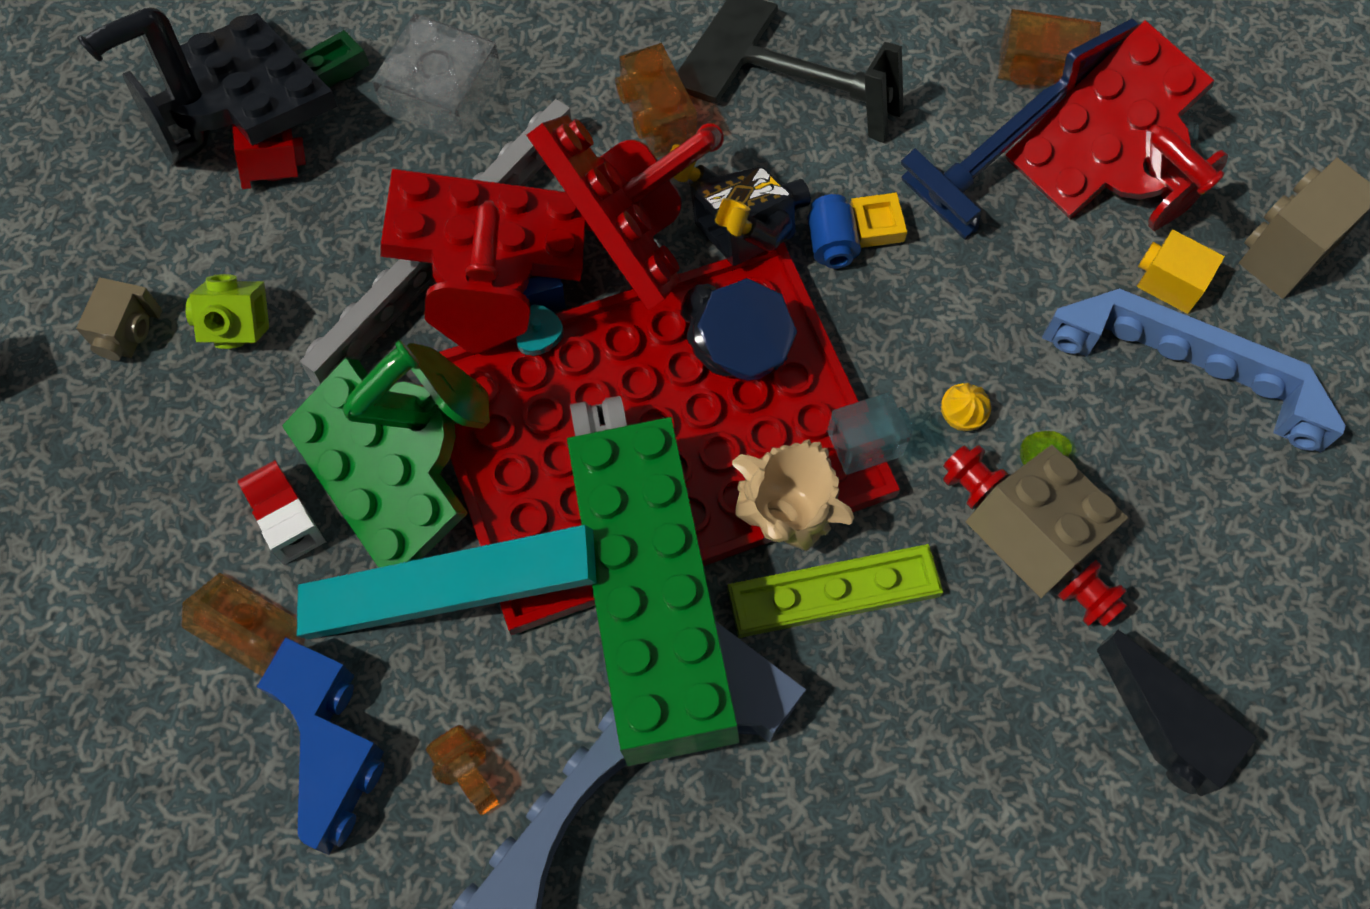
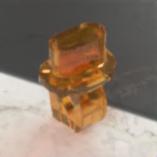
[426,725,500,816]

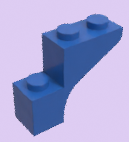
[257,637,384,855]

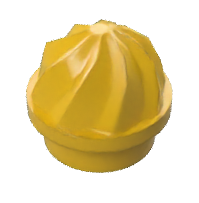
[941,382,991,431]

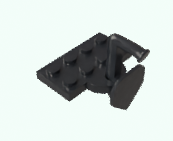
[77,7,338,166]

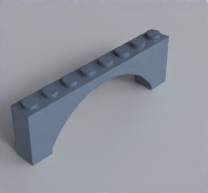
[451,621,806,909]

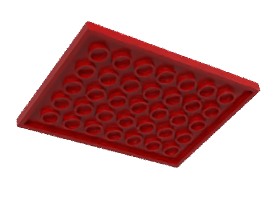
[439,242,900,635]

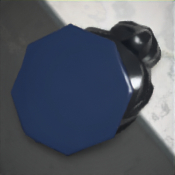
[680,278,797,381]

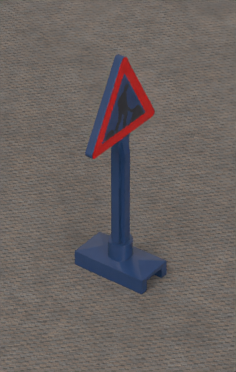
[901,18,1140,240]

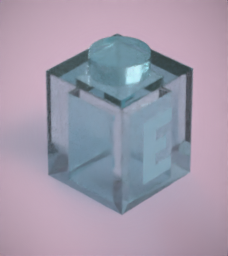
[827,392,913,475]

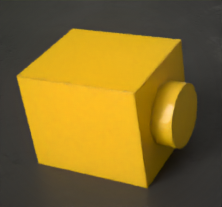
[1137,229,1225,314]

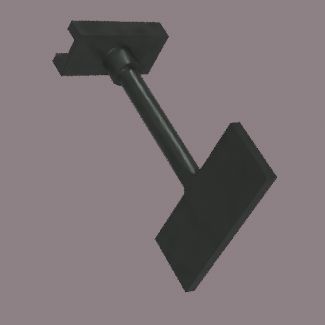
[670,0,904,143]

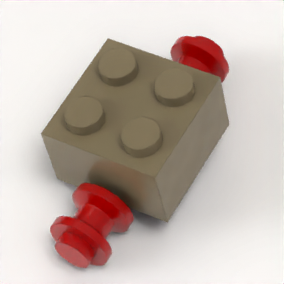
[943,444,1128,627]

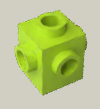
[186,274,269,349]

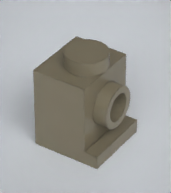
[76,277,162,361]

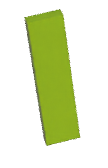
[727,544,943,638]

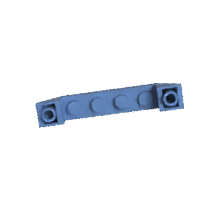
[1042,288,1346,453]

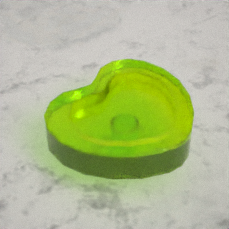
[1020,431,1072,465]

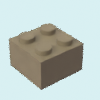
[1239,157,1370,299]

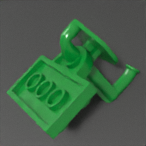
[282,340,490,568]

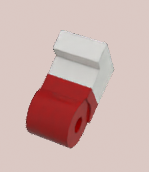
[238,460,326,565]

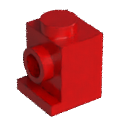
[232,124,306,189]

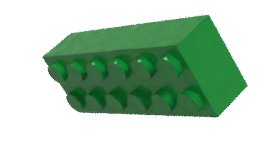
[567,417,739,766]

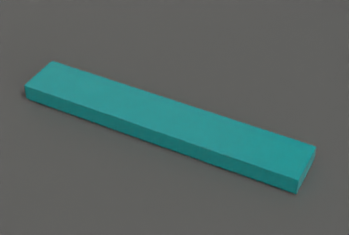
[297,525,597,640]

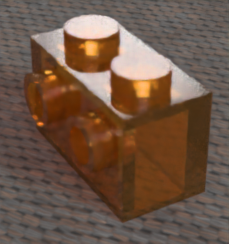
[615,43,697,158]

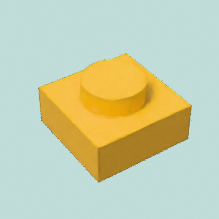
[850,192,907,248]

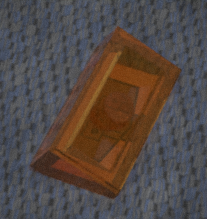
[181,573,297,677]

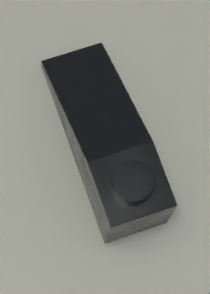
[1097,629,1257,797]

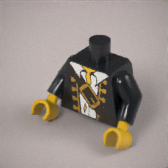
[670,144,811,266]

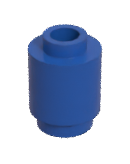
[807,194,861,269]

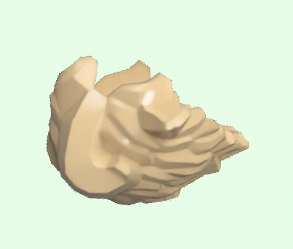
[732,439,854,551]

